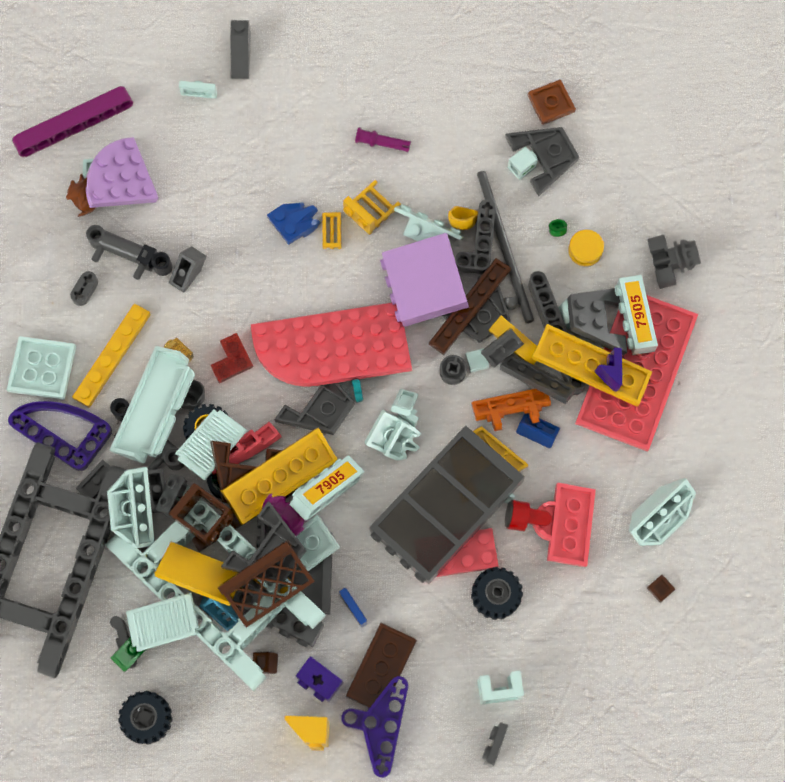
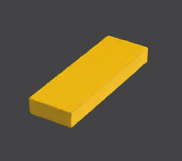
[488,315,537,365]

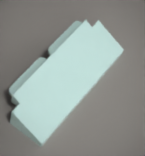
[110,346,195,464]

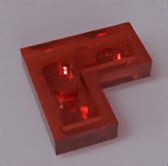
[210,333,253,383]

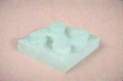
[296,515,340,571]

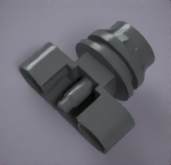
[647,234,701,289]

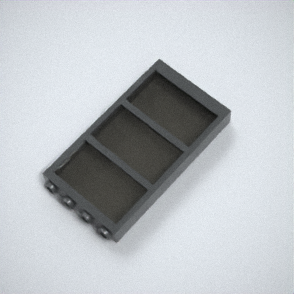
[369,425,525,585]

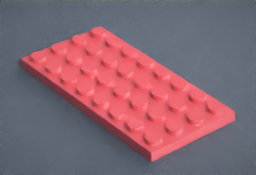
[575,295,698,452]

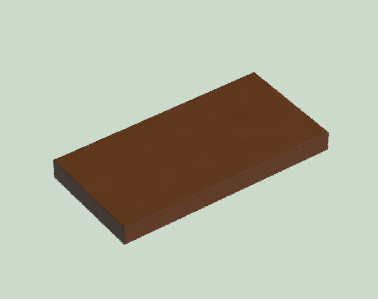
[346,623,417,708]

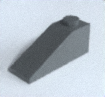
[230,20,251,79]

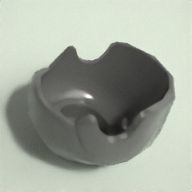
[181,380,205,410]

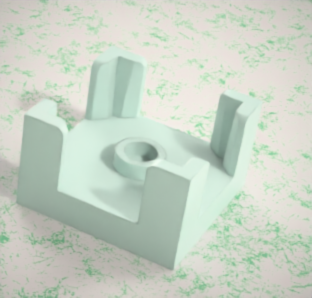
[477,671,524,705]

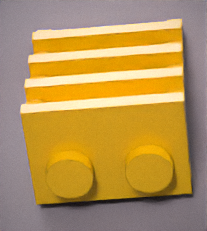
[343,180,401,235]

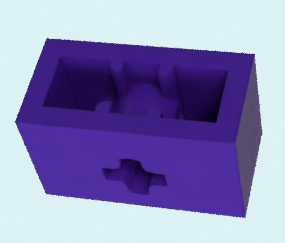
[296,656,343,702]

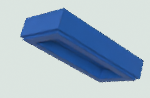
[339,588,367,628]

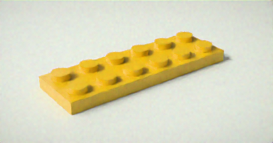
[532,324,652,407]
[221,428,338,524]

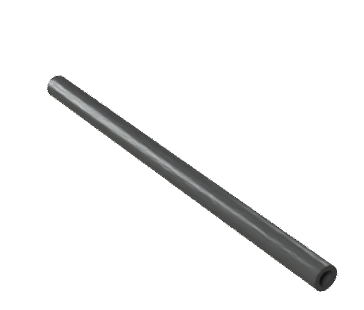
[477,171,534,324]

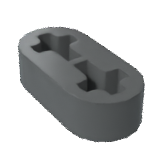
[70,271,98,306]

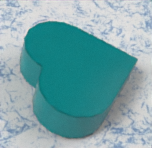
[351,379,363,402]

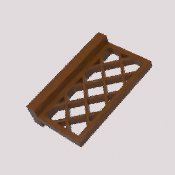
[218,540,315,628]

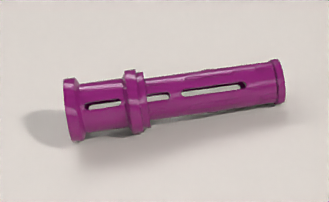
[355,127,411,153]

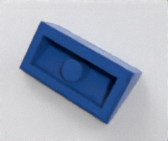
[516,413,560,448]

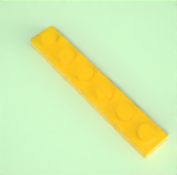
[72,303,151,408]

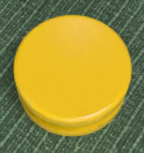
[568,229,604,267]

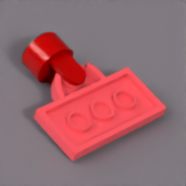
[505,483,596,567]

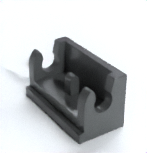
[481,328,524,368]

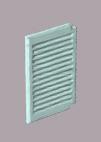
[175,409,247,481]
[126,593,199,652]

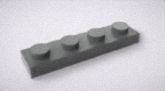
[500,354,576,404]

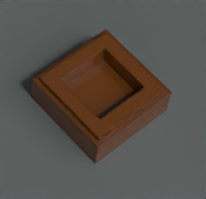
[647,574,675,603]

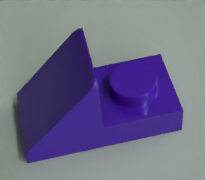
[595,348,622,391]

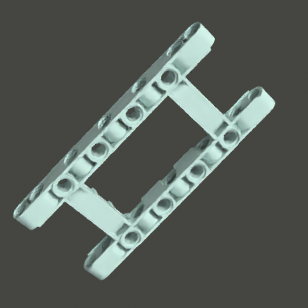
[105,475,326,691]

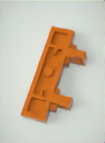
[471,389,551,431]

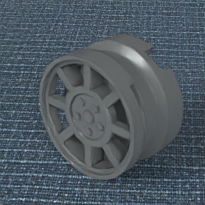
[440,355,467,385]

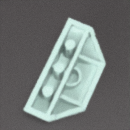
[107,467,155,548]
[629,478,696,546]

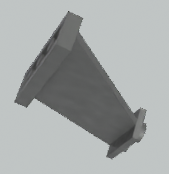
[257,519,333,615]

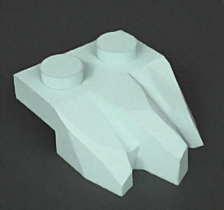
[364,409,421,460]

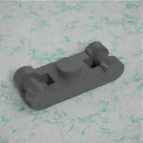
[110,616,137,669]

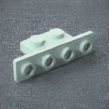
[394,204,465,241]

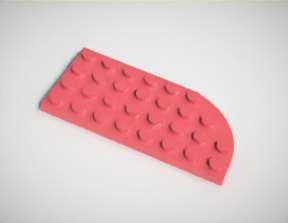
[251,303,412,387]

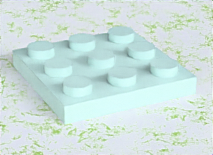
[7,336,76,400]

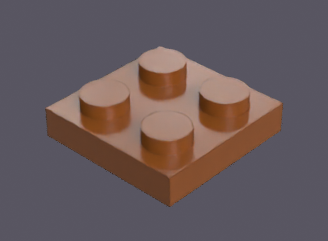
[527,79,576,125]

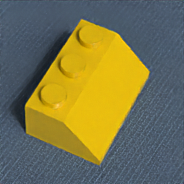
[284,716,330,751]

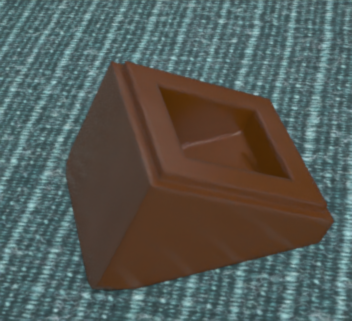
[253,652,278,674]

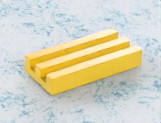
[322,212,341,249]

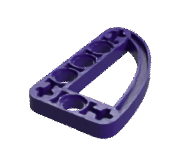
[8,401,112,471]

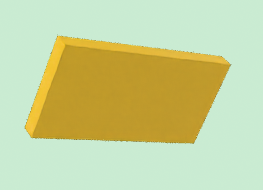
[154,542,238,606]

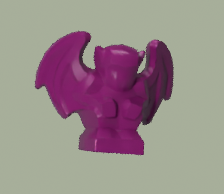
[262,493,305,536]

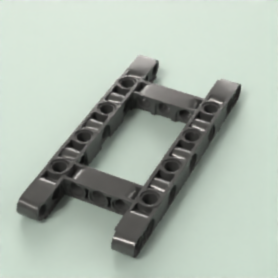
[0,442,127,678]

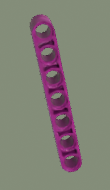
[12,86,133,157]

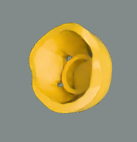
[448,206,478,230]

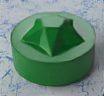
[549,219,567,237]

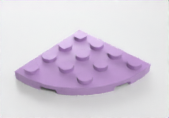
[86,137,159,208]

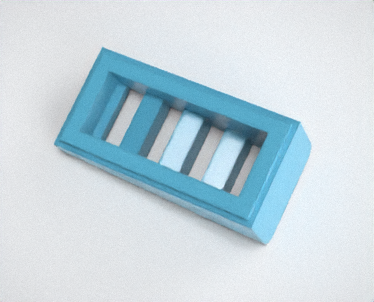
[199,596,239,631]

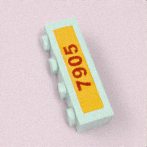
[615,275,658,355]
[290,455,365,521]

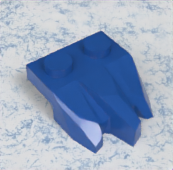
[267,203,321,245]

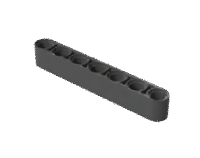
[528,271,586,395]

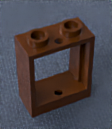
[169,483,234,546]

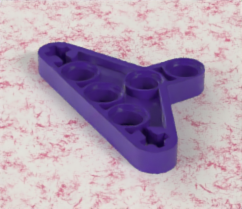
[341,676,408,778]

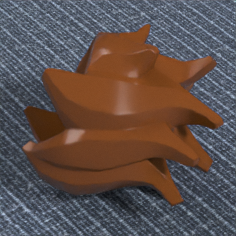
[66,174,96,217]

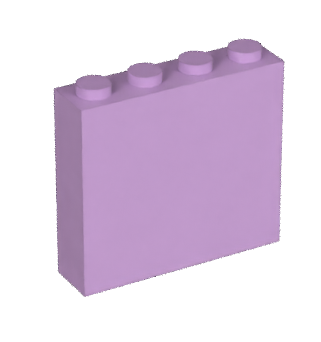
[380,233,469,327]

